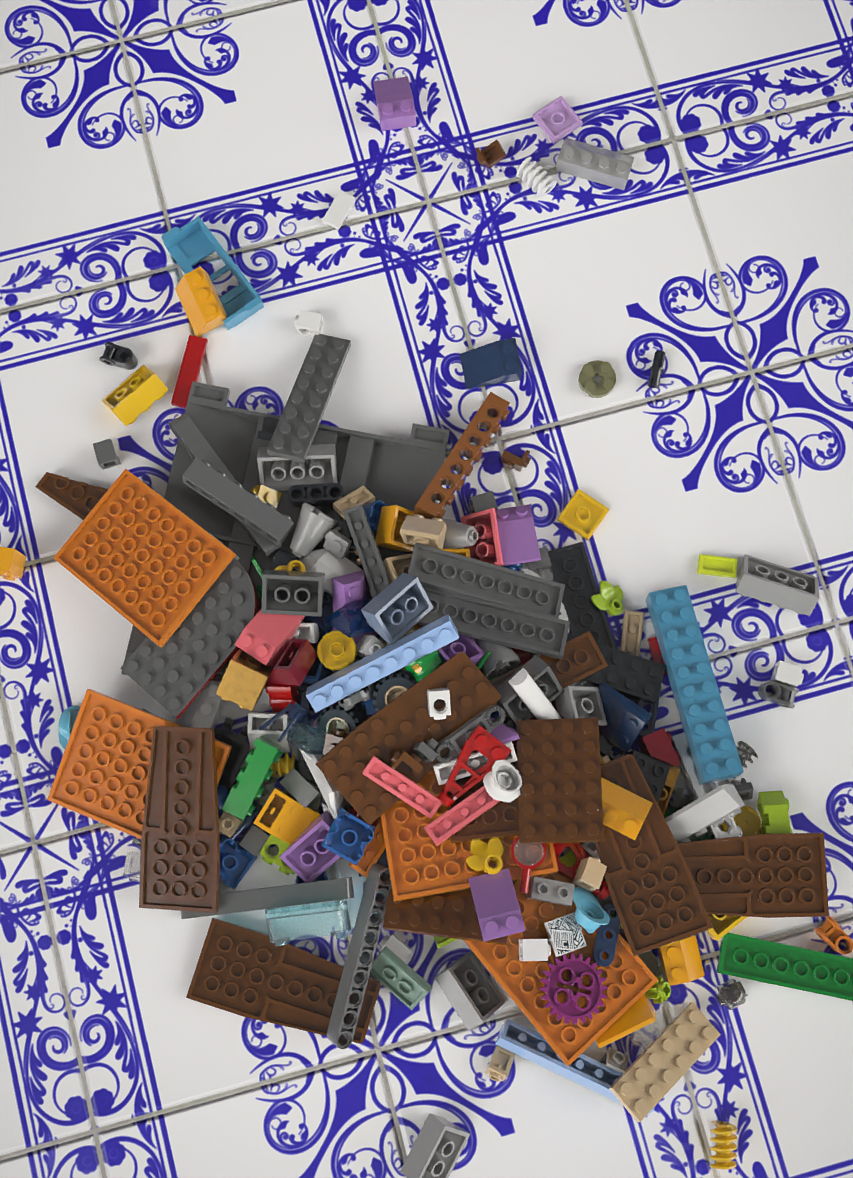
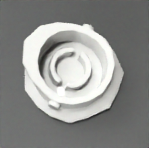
[483,760,522,803]

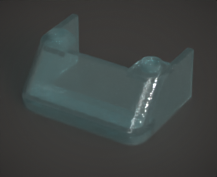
[265,899,354,946]

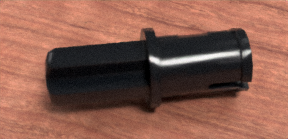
[647,350,666,388]

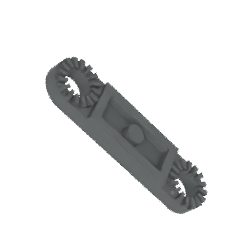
[434,704,505,763]

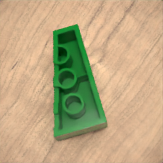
[222,736,283,820]

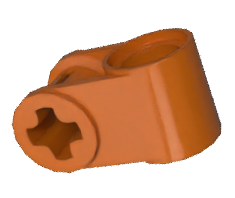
[813,916,853,954]

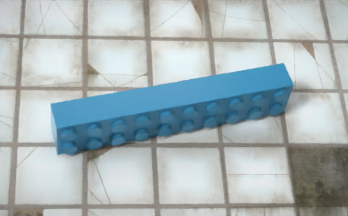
[645,585,744,785]

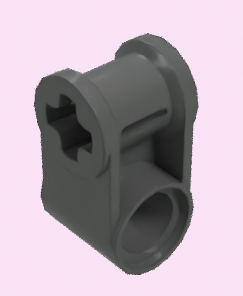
[758,681,799,709]

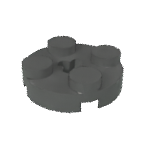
[337,683,375,710]

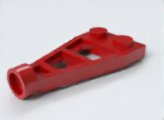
[437,724,512,808]
[553,842,610,900]

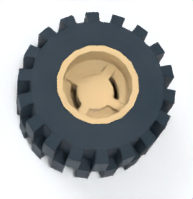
[373,673,417,712]
[316,702,370,745]

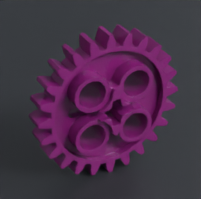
[539,953,608,1025]

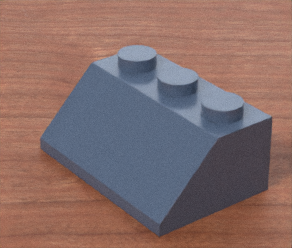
[361,573,434,645]

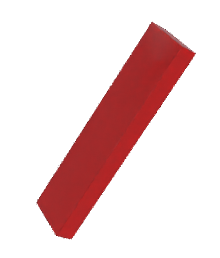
[171,335,208,409]

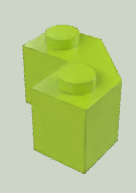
[757,790,793,834]

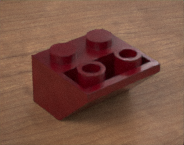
[267,638,318,686]
[637,728,681,767]

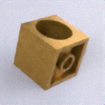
[216,648,274,711]

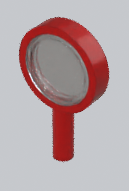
[511,836,546,894]

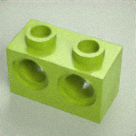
[259,834,295,876]

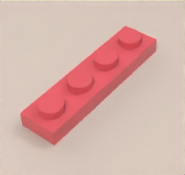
[362,755,442,819]
[424,786,500,846]

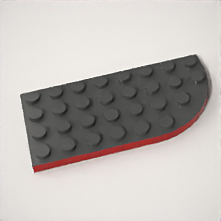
[120,558,257,719]

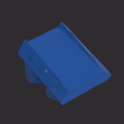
[321,807,376,865]
[219,833,257,889]

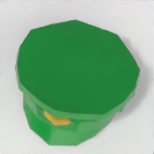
[405,649,441,682]

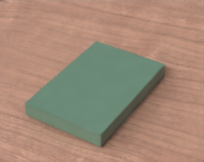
[370,946,433,1010]

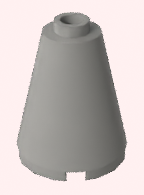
[290,502,337,558]
[442,517,478,549]
[475,639,521,680]

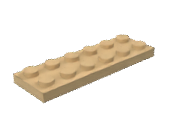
[609,1002,721,1122]

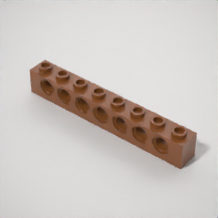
[414,392,510,520]

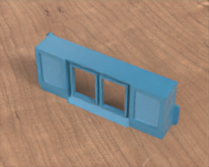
[161,216,264,330]

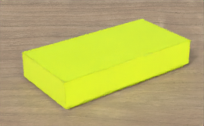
[697,554,738,578]

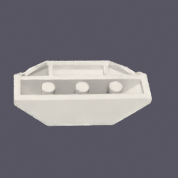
[293,548,362,613]
[299,746,347,819]

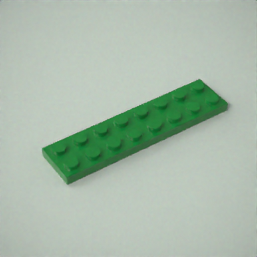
[716,933,853,1001]

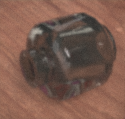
[715,979,748,1010]

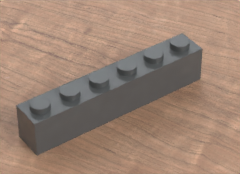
[182,458,294,546]

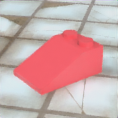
[235,609,305,667]

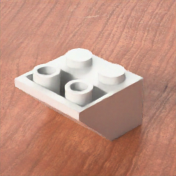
[248,712,291,753]

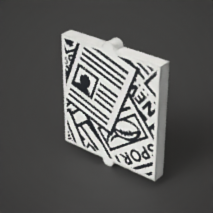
[544,912,587,957]

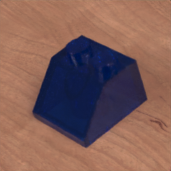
[327,599,374,638]

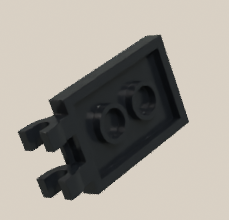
[214,717,250,792]

